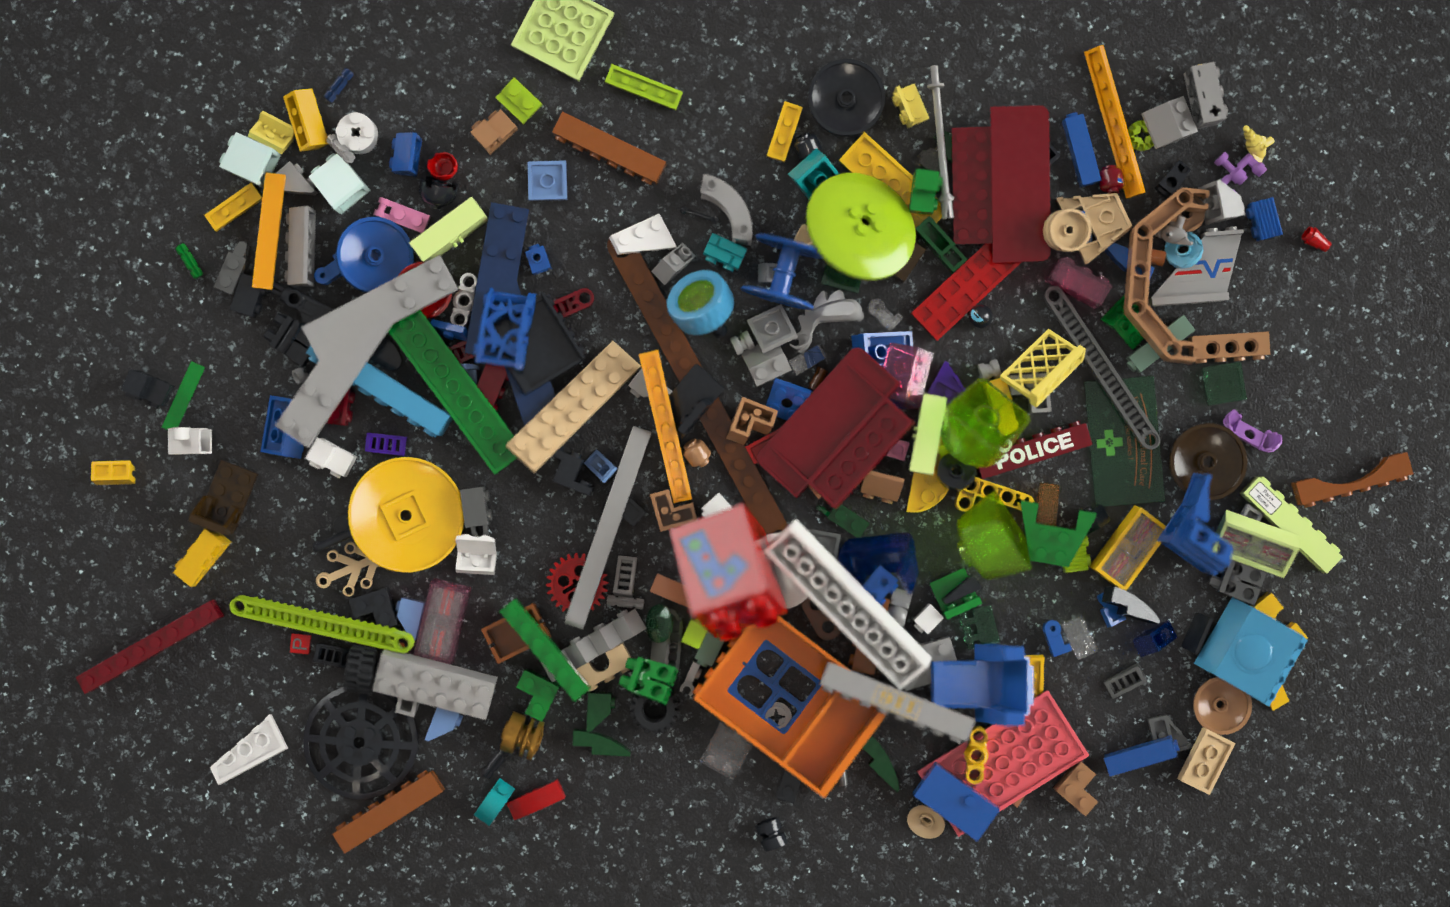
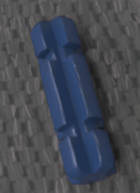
[324,68,354,103]

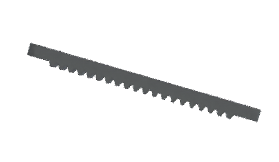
[1044,286,1160,450]

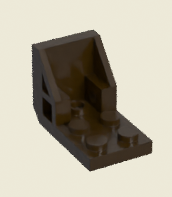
[188,460,258,535]

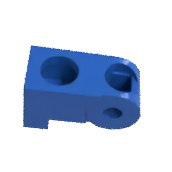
[314,253,342,285]
[1042,620,1072,657]

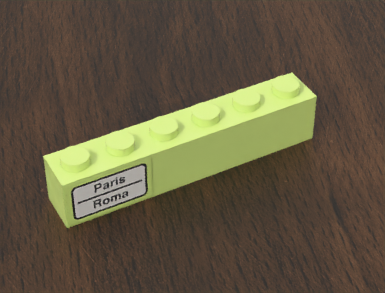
[1239,477,1343,574]

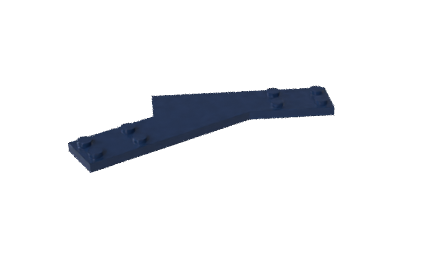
[465,202,555,427]

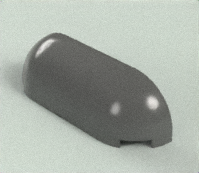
[650,608,683,684]

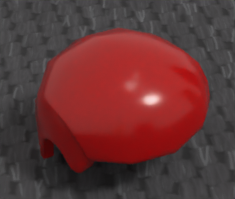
[427,152,458,181]

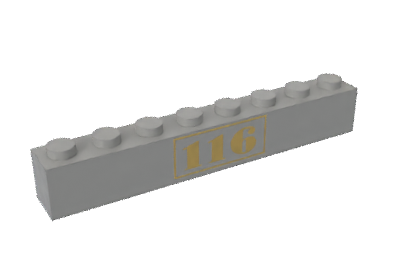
[819,662,975,743]

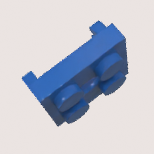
[766,378,812,420]

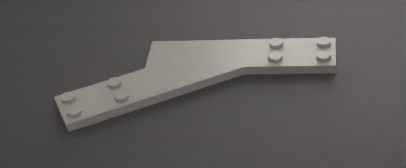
[275,255,459,448]

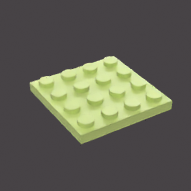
[511,0,614,81]

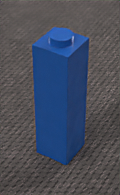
[1062,112,1101,188]
[1104,735,1180,776]

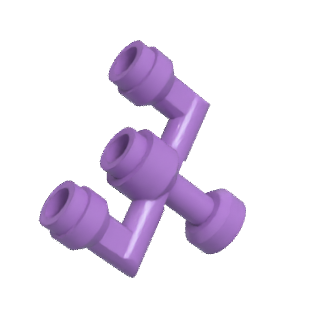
[1214,152,1267,192]

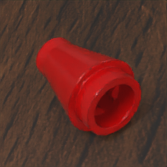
[1301,226,1332,252]

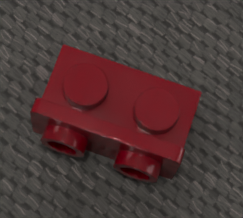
[326,388,355,426]

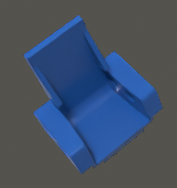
[1157,473,1233,576]
[931,643,1034,726]

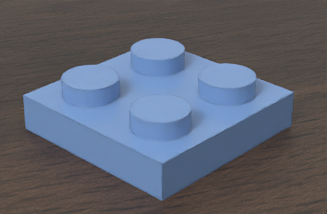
[528,161,567,201]

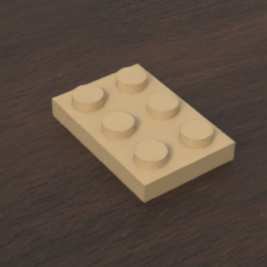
[1177,727,1236,795]

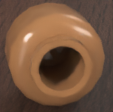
[683,438,711,467]

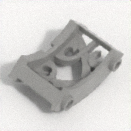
[701,174,752,246]

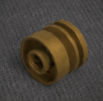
[500,712,545,761]

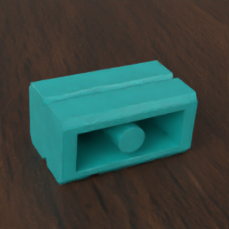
[703,233,747,272]

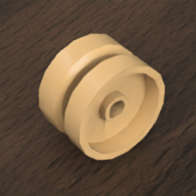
[1043,208,1092,252]

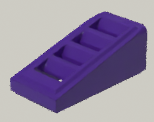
[365,433,407,456]

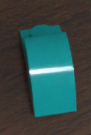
[474,778,515,826]

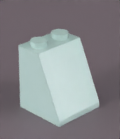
[219,132,281,188]
[309,153,370,214]

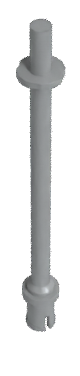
[927,65,954,219]

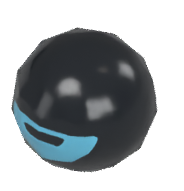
[969,304,993,329]

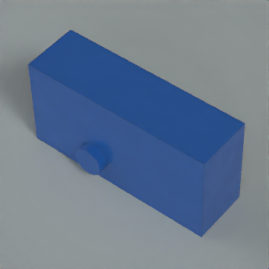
[913,761,1000,841]

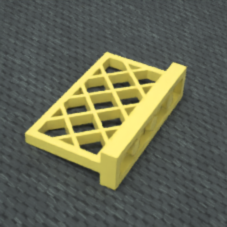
[1000,329,1086,407]

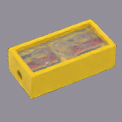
[1089,505,1166,591]

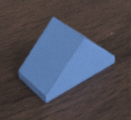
[584,449,618,483]

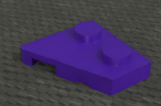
[927,361,970,412]

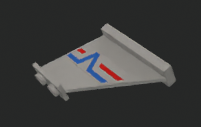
[1148,227,1243,307]

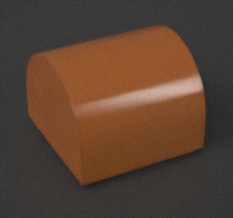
[1151,249,1166,266]

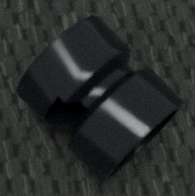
[755,817,788,851]

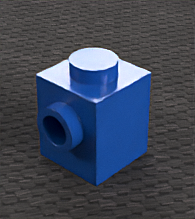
[525,244,552,275]

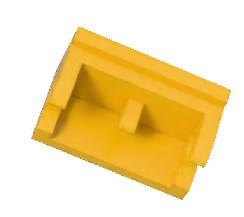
[91,461,135,485]

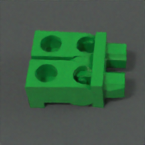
[619,657,678,706]

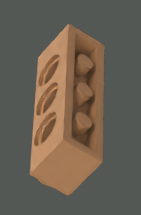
[1188,332,1270,364]

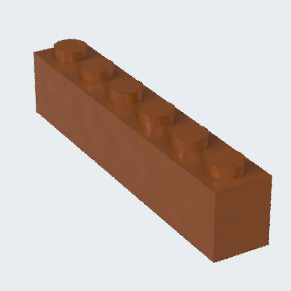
[552,112,666,185]
[332,770,445,854]

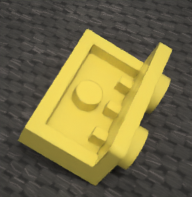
[248,111,295,154]

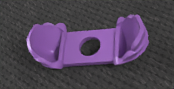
[1223,409,1282,452]

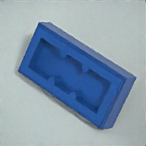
[430,319,468,341]

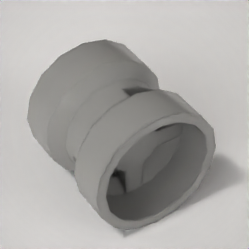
[730,330,755,355]
[977,359,1001,383]

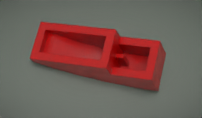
[506,779,566,820]

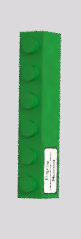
[500,598,591,701]

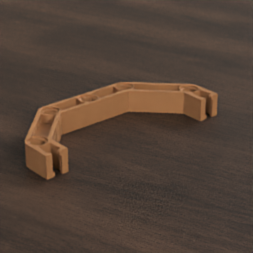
[1124,188,1210,364]

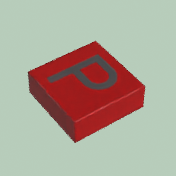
[290,633,312,654]

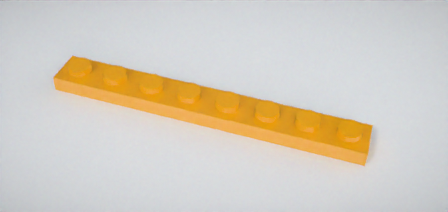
[1084,45,1146,199]
[639,350,692,503]

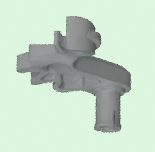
[790,290,864,353]

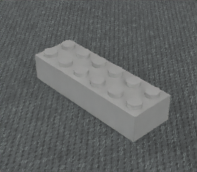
[373,649,498,720]

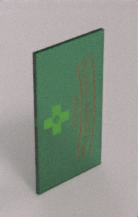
[1084,375,1165,507]

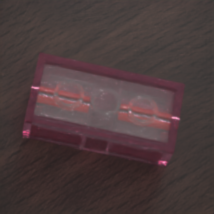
[414,578,472,665]

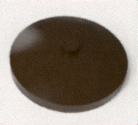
[1169,423,1248,500]

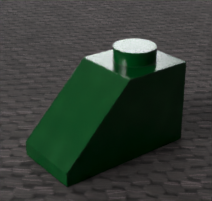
[586,692,616,732]

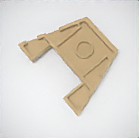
[1056,193,1132,264]

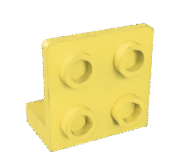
[891,83,929,128]

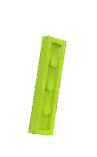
[605,64,683,111]

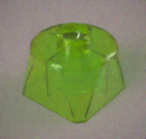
[941,378,1031,468]
[956,491,1032,580]

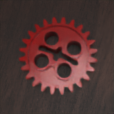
[546,553,609,612]

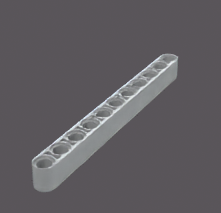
[565,426,652,630]

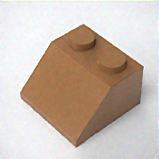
[859,471,905,504]

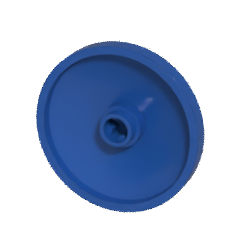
[336,217,414,293]

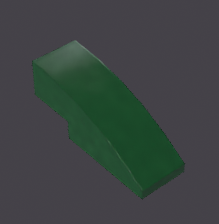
[915,216,968,274]
[573,728,631,757]
[862,735,900,792]

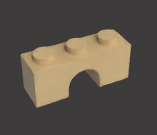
[577,643,632,692]

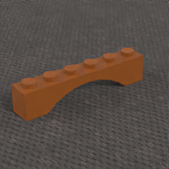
[1291,452,1413,508]

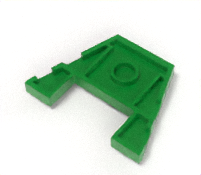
[1021,500,1097,567]

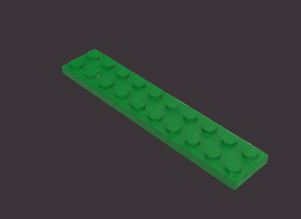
[388,310,517,475]

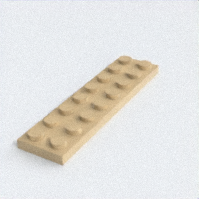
[506,341,641,473]

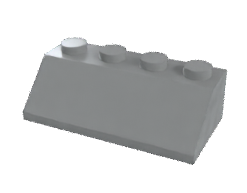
[285,206,316,287]

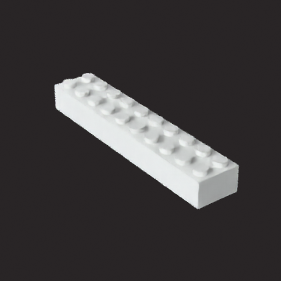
[764,519,932,690]

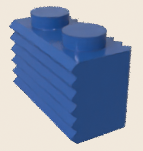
[1246,197,1283,242]

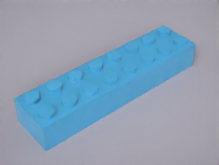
[306,345,453,437]

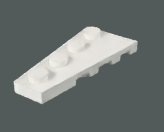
[210,714,288,785]

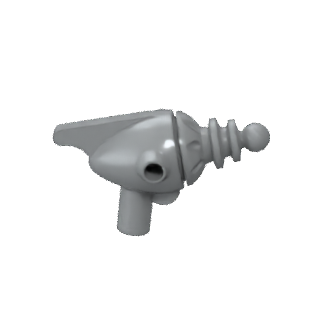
[1155,215,1193,246]

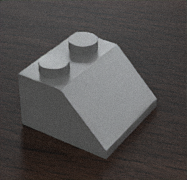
[1141,96,1198,149]
[741,345,792,387]

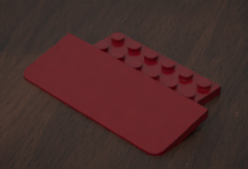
[952,105,1051,263]
[757,348,915,509]

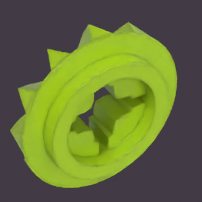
[1128,120,1154,151]

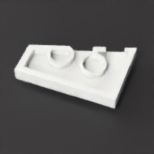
[609,214,677,255]

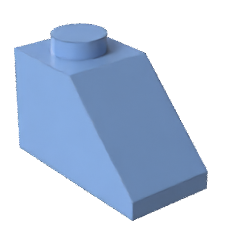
[395,597,426,641]
[425,707,463,741]

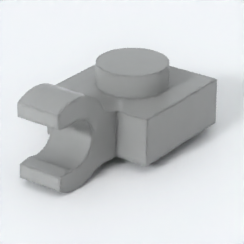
[680,660,702,696]

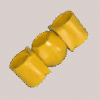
[964,726,989,784]

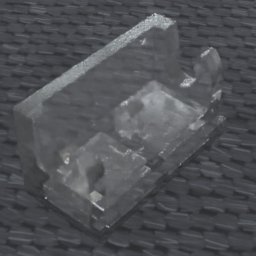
[1062,614,1098,660]

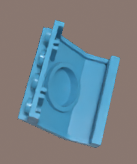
[1194,597,1307,706]

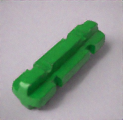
[176,243,203,279]

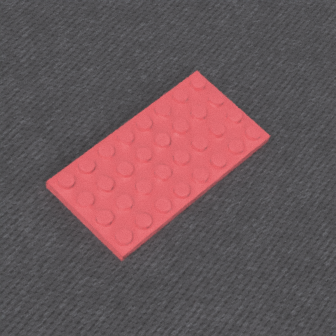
[917,690,1089,837]

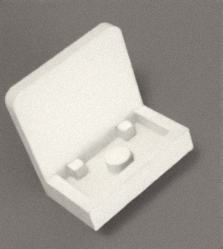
[455,534,497,575]

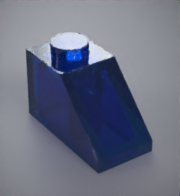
[1132,620,1177,657]

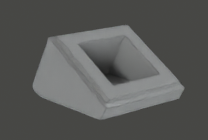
[758,263,777,283]

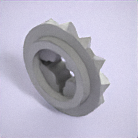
[765,702,792,729]

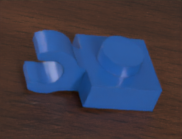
[1097,592,1126,628]

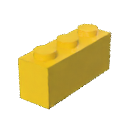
[283,89,328,152]

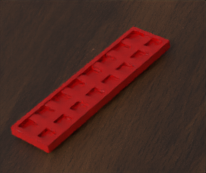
[910,243,1021,341]

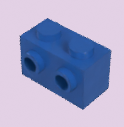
[862,565,899,606]

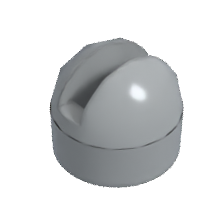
[292,368,308,384]

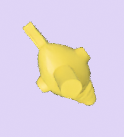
[1243,125,1274,162]

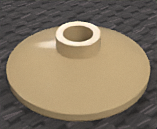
[907,805,945,839]

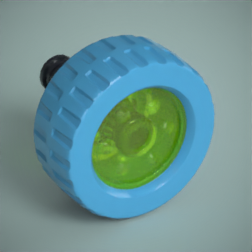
[667,270,734,338]

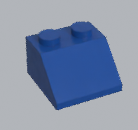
[389,132,422,177]

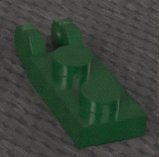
[816,497,870,539]

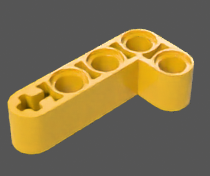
[954,477,1034,512]

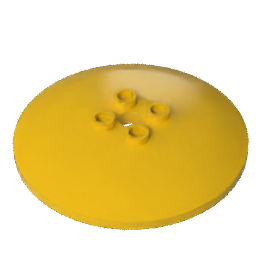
[348,457,464,573]

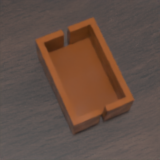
[481,603,552,664]

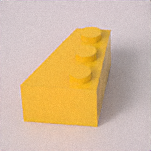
[173,528,231,587]

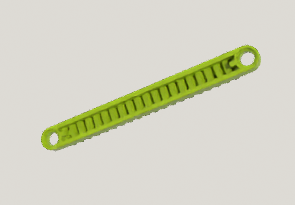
[229,595,414,653]

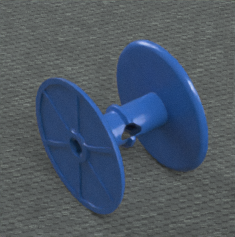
[740,234,824,311]

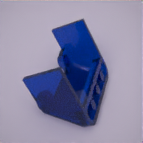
[837,532,919,595]

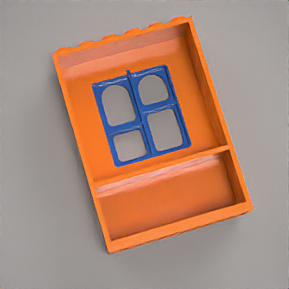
[692,616,886,798]

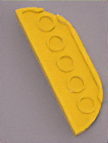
[906,407,959,512]

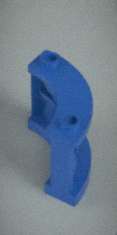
[473,288,536,370]

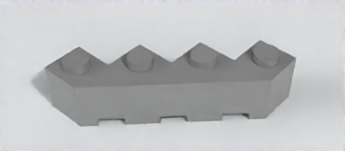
[541,609,647,682]

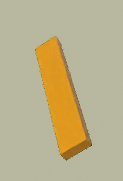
[252,173,286,290]

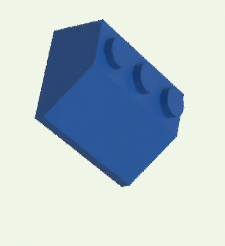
[261,395,304,459]

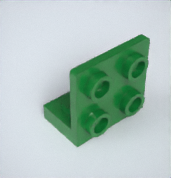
[1101,294,1144,349]
[930,568,982,619]

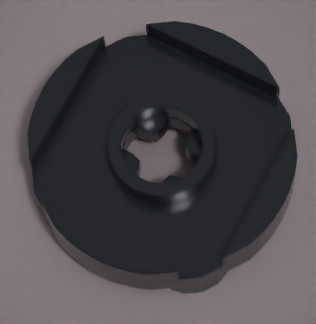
[937,452,976,492]

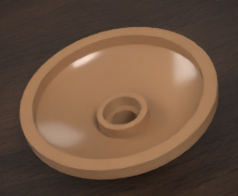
[1193,677,1252,735]

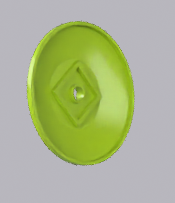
[806,173,916,280]

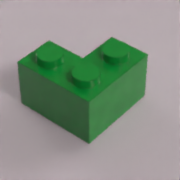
[909,169,942,215]
[516,668,561,722]

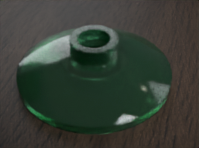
[646,604,673,643]

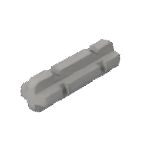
[326,134,355,164]
[607,595,644,609]

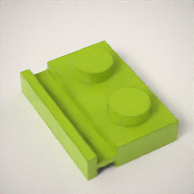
[495,78,542,125]

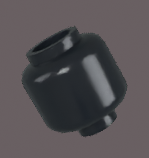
[794,132,822,160]

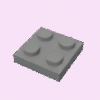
[747,304,798,353]

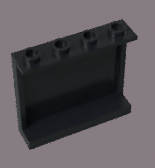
[486,292,586,396]

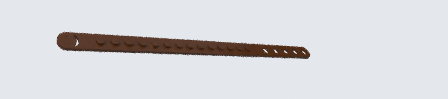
[607,239,841,640]

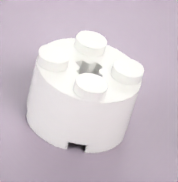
[336,112,378,154]

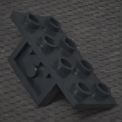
[649,364,725,443]

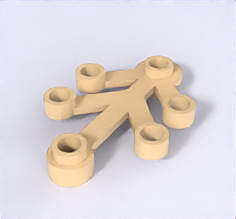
[316,542,380,597]

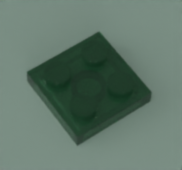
[1202,362,1247,406]

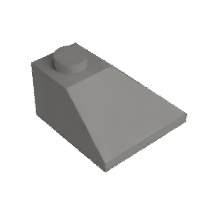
[1198,180,1245,225]

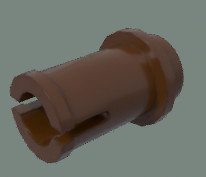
[808,367,828,391]

